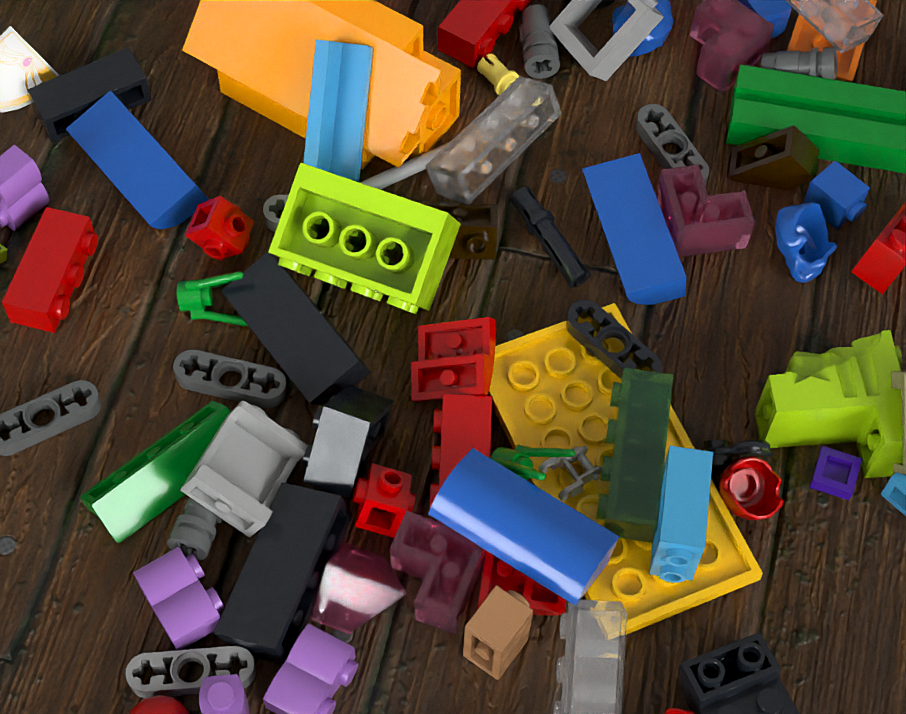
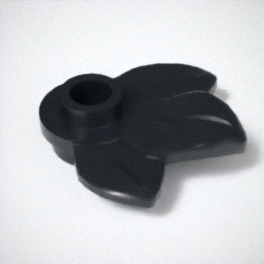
[697,439,772,467]

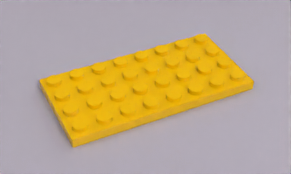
[487,303,763,642]

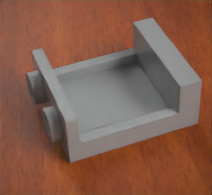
[180,401,308,538]

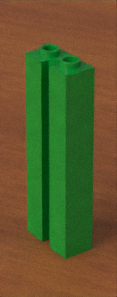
[726,64,906,174]

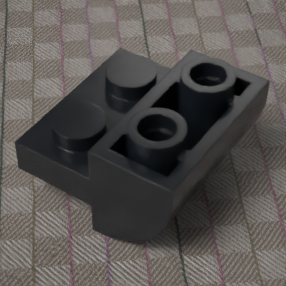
[679,632,799,714]

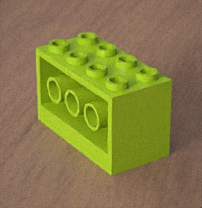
[268,162,460,314]

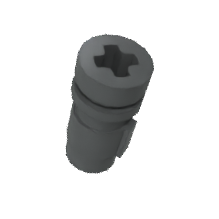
[519,5,560,79]
[761,47,838,80]
[167,497,223,560]

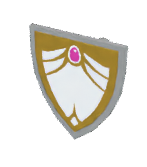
[0,26,60,112]

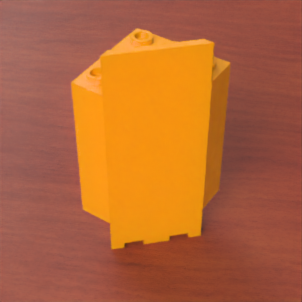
[182,0,461,170]

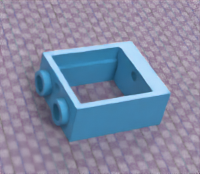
[649,446,713,583]

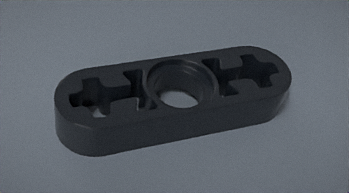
[566,300,662,391]

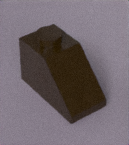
[728,125,819,190]

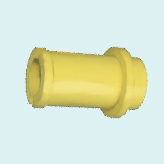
[477,53,521,97]

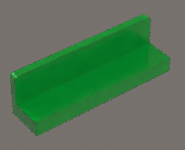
[79,400,230,543]

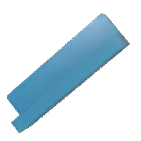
[303,40,373,182]

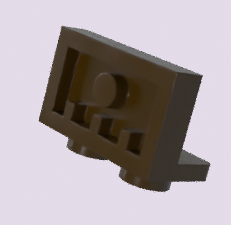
[423,201,498,260]

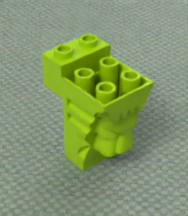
[754,330,903,478]

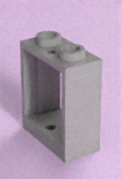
[549,0,664,81]

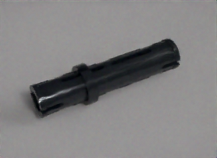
[510,187,590,288]

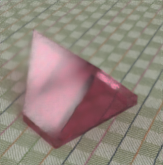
[312,543,407,635]

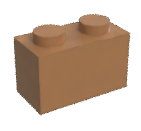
[463,585,533,680]

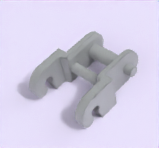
[539,446,603,502]

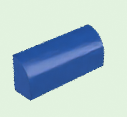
[66,90,209,229]
[582,153,687,305]
[428,448,619,606]

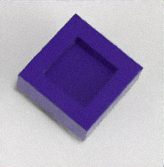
[809,446,862,500]

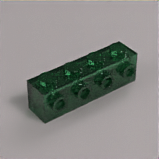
[596,368,673,543]

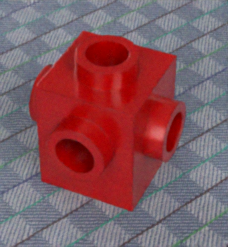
[185,195,255,261]
[352,463,416,538]

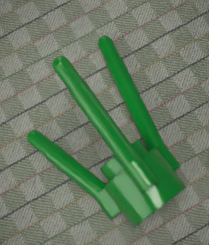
[177,271,249,327]
[490,444,575,480]

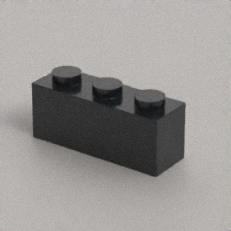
[27,47,152,143]

